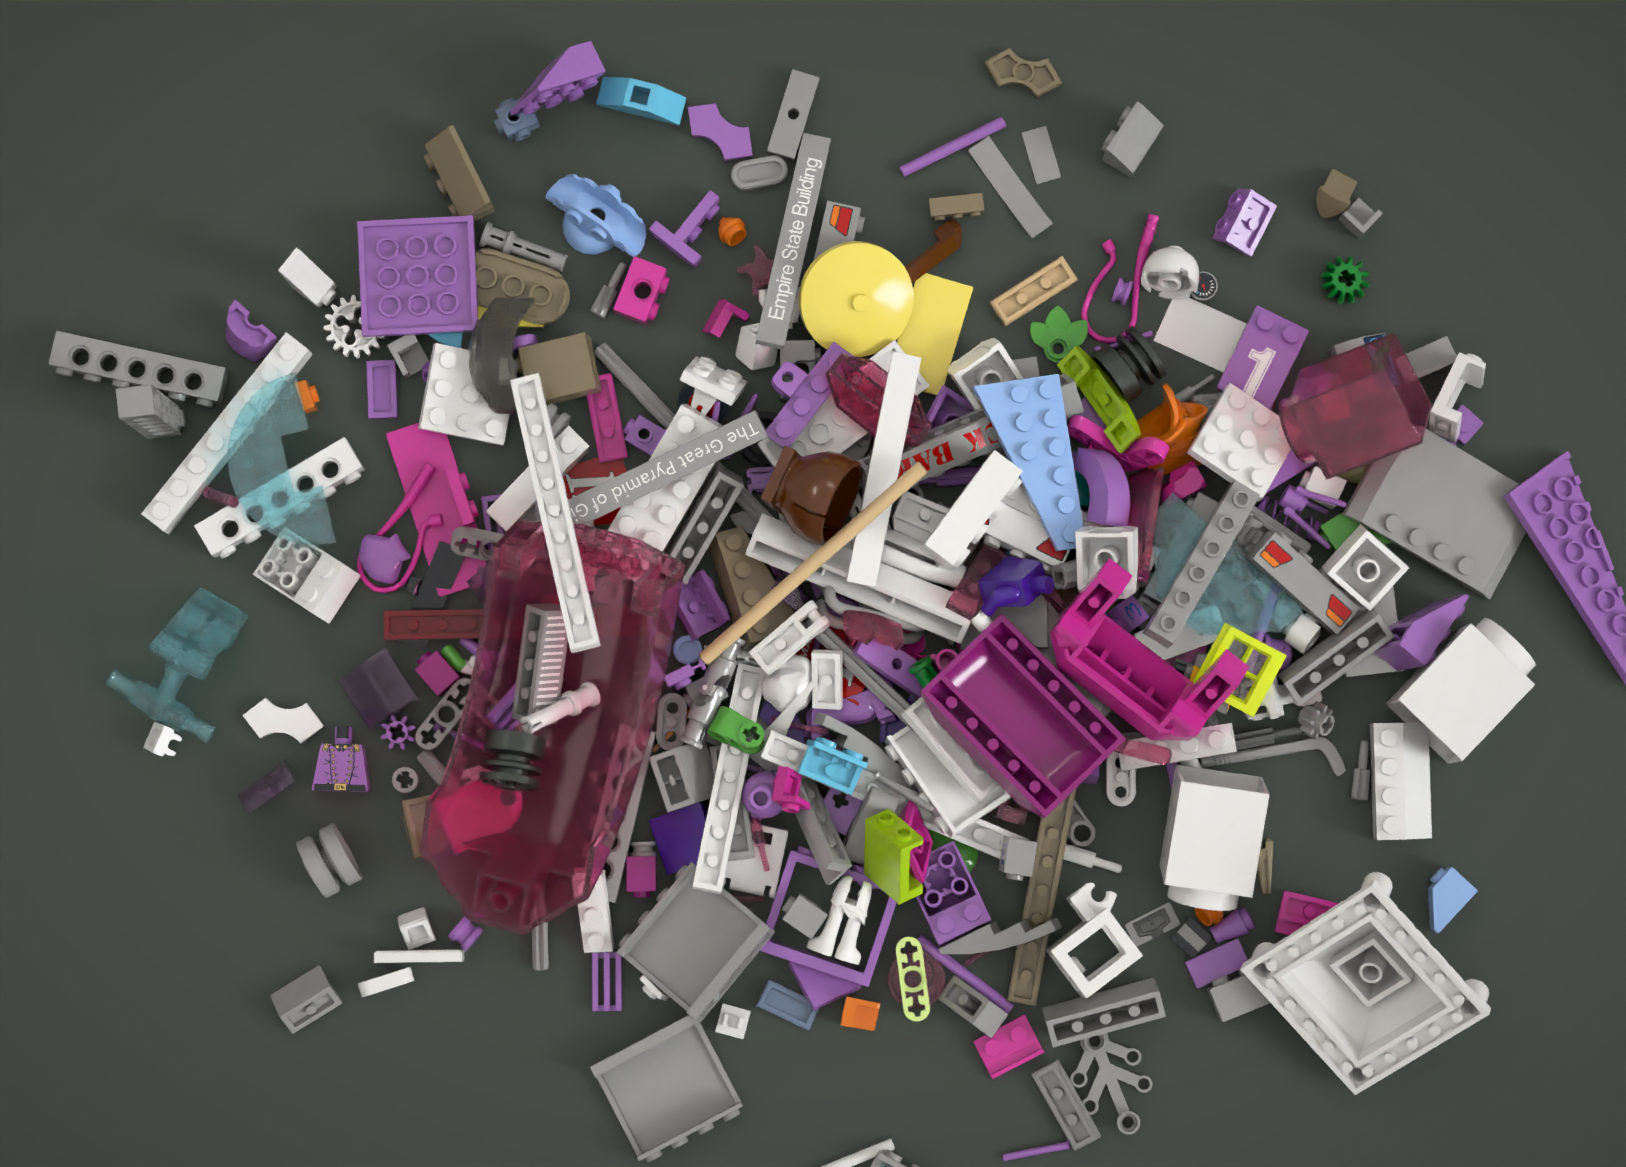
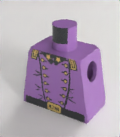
[312,727,371,792]

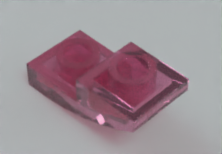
[842,610,905,651]

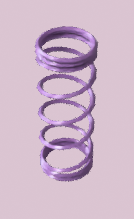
[1257,494,1321,542]

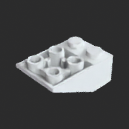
[253,526,361,624]

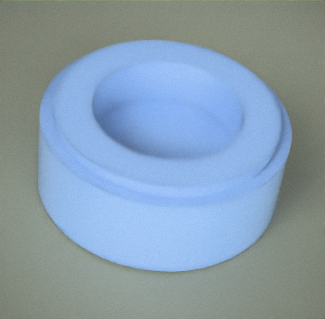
[673,635,702,665]

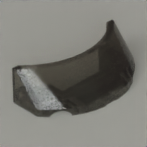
[469,298,535,414]

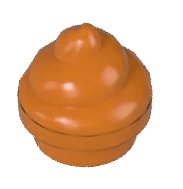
[718,217,747,246]
[1194,908,1223,926]

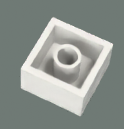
[1322,524,1409,611]

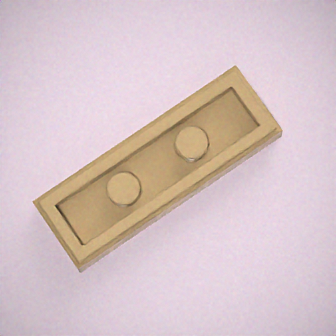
[990,256,1078,327]

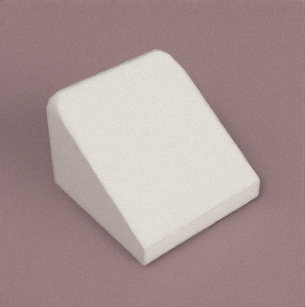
[397,907,436,950]

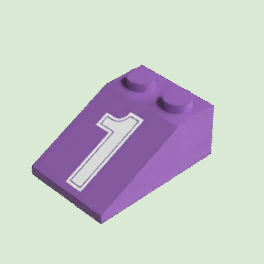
[1216,305,1309,409]

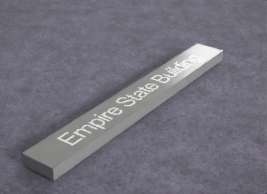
[755,133,831,350]

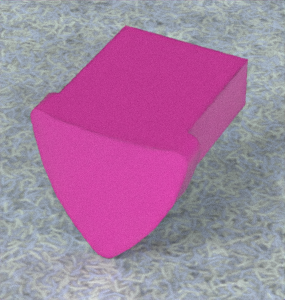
[702,299,750,338]

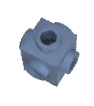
[493,98,540,142]

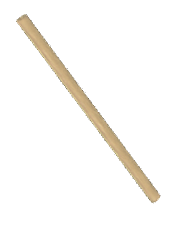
[699,462,928,665]

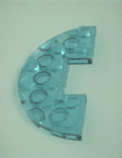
[227,373,336,545]

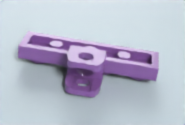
[766,342,856,449]

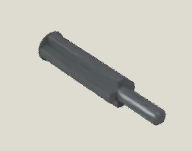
[1234,725,1302,750]

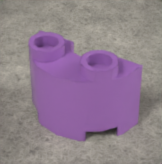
[225,299,277,361]

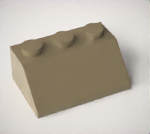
[423,125,495,222]

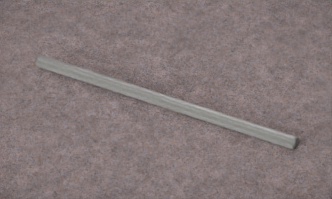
[594,343,837,594]

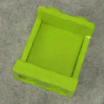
[864,809,923,904]

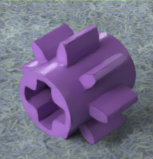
[380,715,416,750]

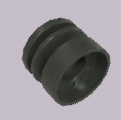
[1091,326,1167,403]
[479,729,546,792]

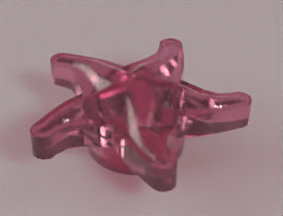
[737,246,774,296]

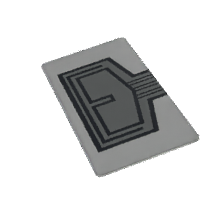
[1125,902,1180,947]

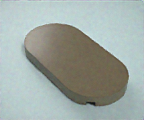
[475,249,570,325]

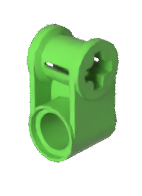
[707,706,764,755]

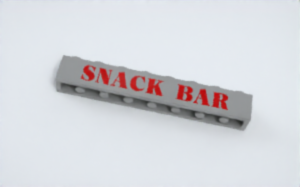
[857,373,1084,489]

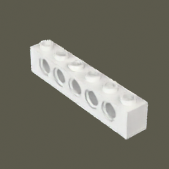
[194,437,365,559]

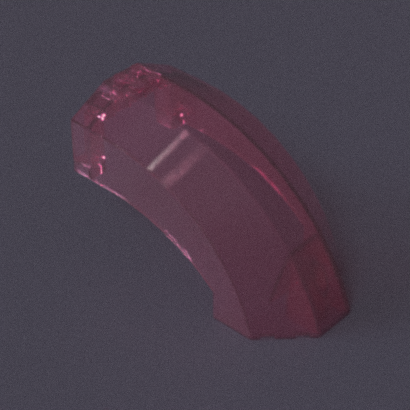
[420,520,685,935]

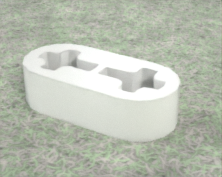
[358,967,415,998]

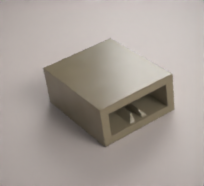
[516,332,602,405]

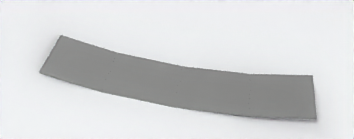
[968,136,1053,238]

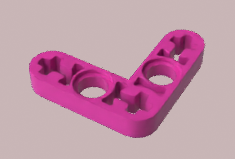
[1067,415,1169,472]

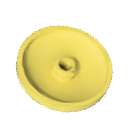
[799,241,914,357]

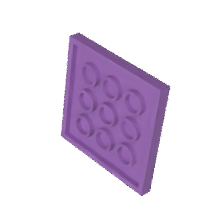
[357,215,479,337]

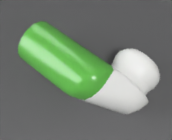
[441,644,482,676]

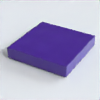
[649,801,707,875]

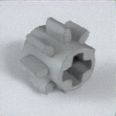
[1235,512,1264,547]
[1298,701,1335,740]

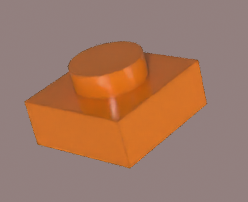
[295,380,320,414]

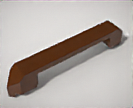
[905,219,962,283]

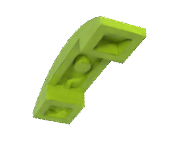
[1057,346,1141,453]

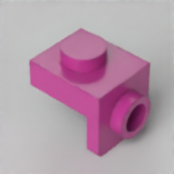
[772,766,811,813]

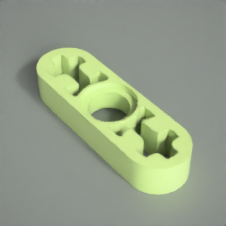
[896,937,930,1021]

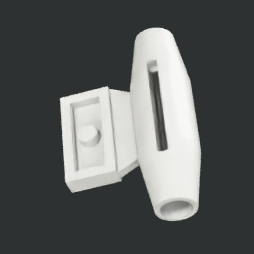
[850,491,967,588]

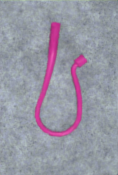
[1081,214,1159,343]
[357,462,444,593]

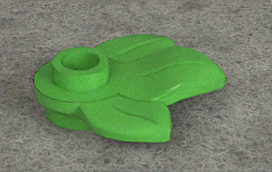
[1030,306,1088,363]

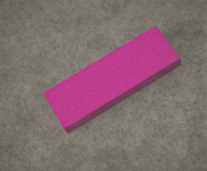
[587,373,628,464]

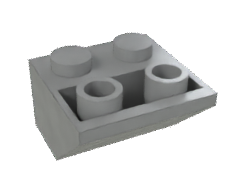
[1101,101,1164,178]
[649,739,714,813]

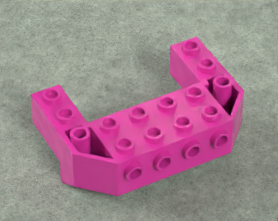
[1050,558,1249,741]

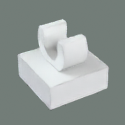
[143,721,182,757]
[715,1003,751,1039]

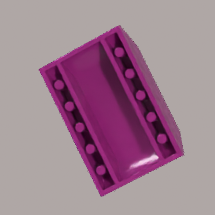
[920,614,1126,819]

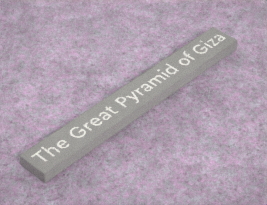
[568,410,768,529]

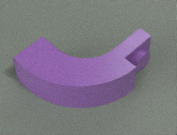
[1071,447,1130,526]

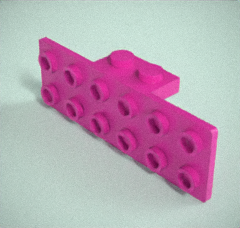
[386,423,494,597]

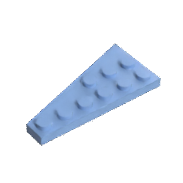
[972,374,1084,551]

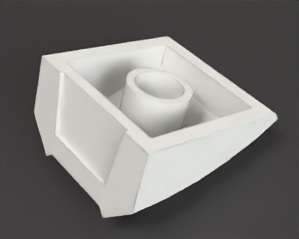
[947,337,1024,411]
[1075,526,1138,599]

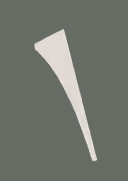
[749,681,816,771]

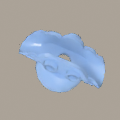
[545,174,647,257]

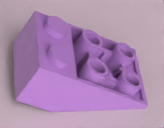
[510,41,606,115]
[1375,594,1469,671]
[916,841,992,948]

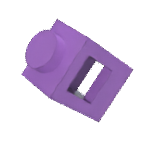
[623,415,666,457]

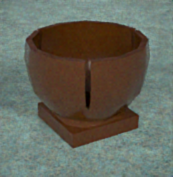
[760,446,862,546]

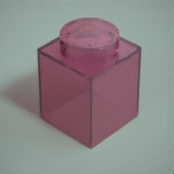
[1279,332,1432,480]

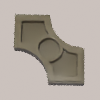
[984,48,1062,98]

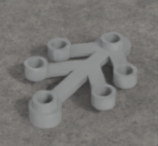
[1069,1033,1153,1135]

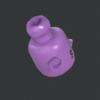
[741,770,783,821]

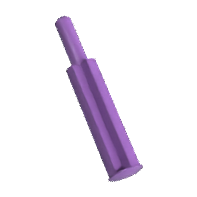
[918,467,980,487]

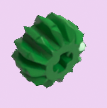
[1320,256,1370,305]

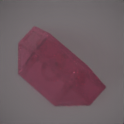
[825,353,932,447]

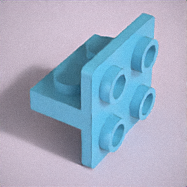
[797,737,869,795]

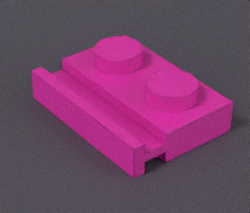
[1274,890,1339,935]
[973,1014,1044,1079]

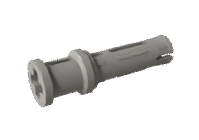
[479,222,568,272]

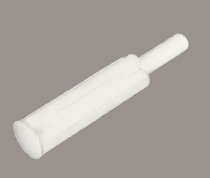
[1063,844,1122,873]

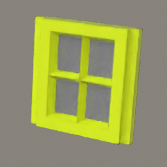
[1193,622,1287,717]

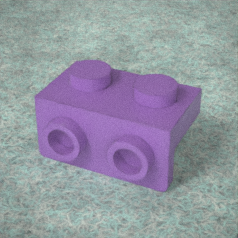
[665,569,731,641]

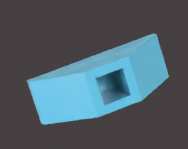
[596,77,687,126]

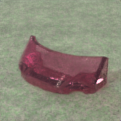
[1128,466,1165,583]

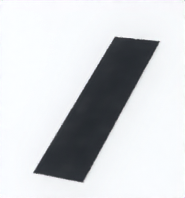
[398,541,465,650]

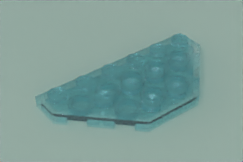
[1152,493,1303,636]

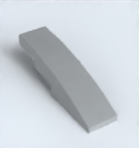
[813,712,916,791]
[939,917,1062,954]

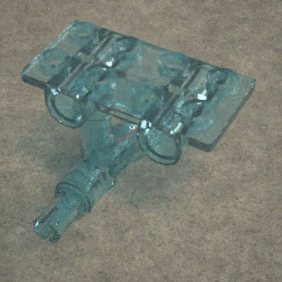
[106,588,249,743]

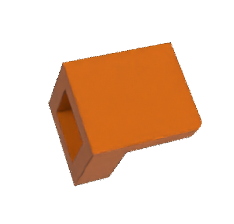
[840,996,881,1031]

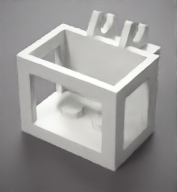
[1046,883,1143,999]

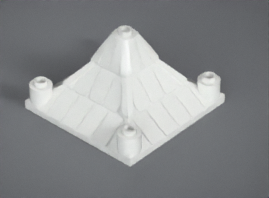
[1240,872,1491,1095]

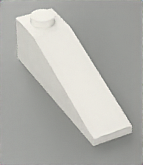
[278,247,337,309]
[486,426,589,532]

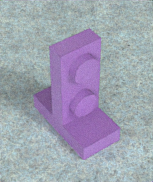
[649,190,720,269]

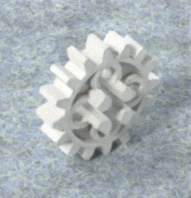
[324,295,386,359]

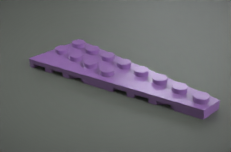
[1504,451,1626,685]

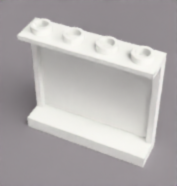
[884,726,1011,838]

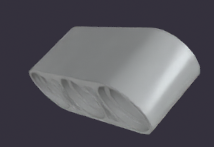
[843,786,899,866]

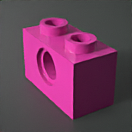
[613,256,670,326]

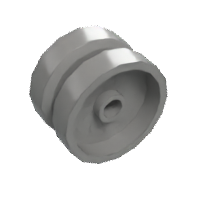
[296,823,363,898]

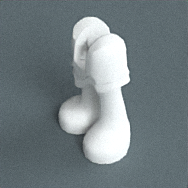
[806,875,872,965]

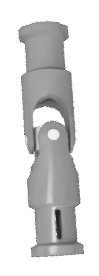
[678,632,746,749]

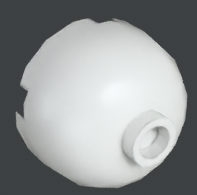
[1141,246,1199,300]

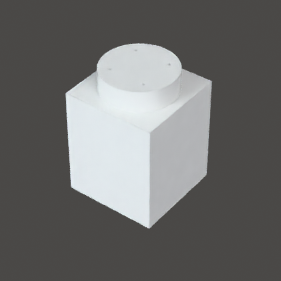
[1385,618,1536,764]
[1159,764,1269,911]

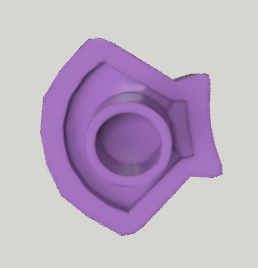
[359,533,411,584]

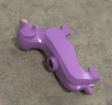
[803,661,896,741]

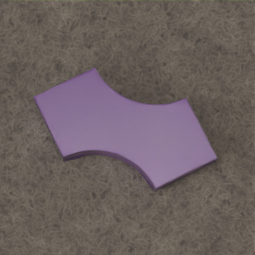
[688,103,753,161]

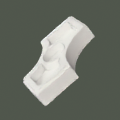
[243,698,325,744]

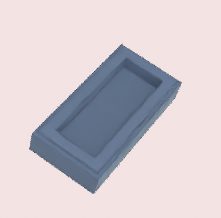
[756,979,819,1031]

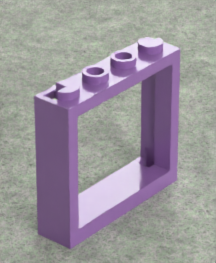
[760,846,897,987]

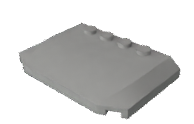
[1342,426,1526,600]

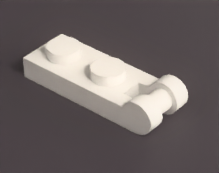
[749,600,831,675]

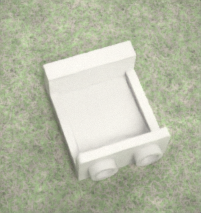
[1429,352,1486,443]

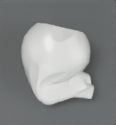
[762,654,812,713]

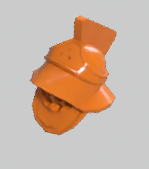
[1135,383,1208,477]

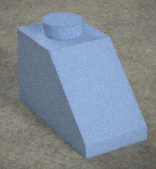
[1428,867,1478,934]

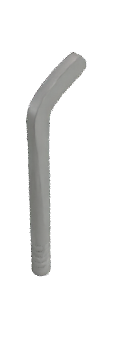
[1200,737,1346,776]

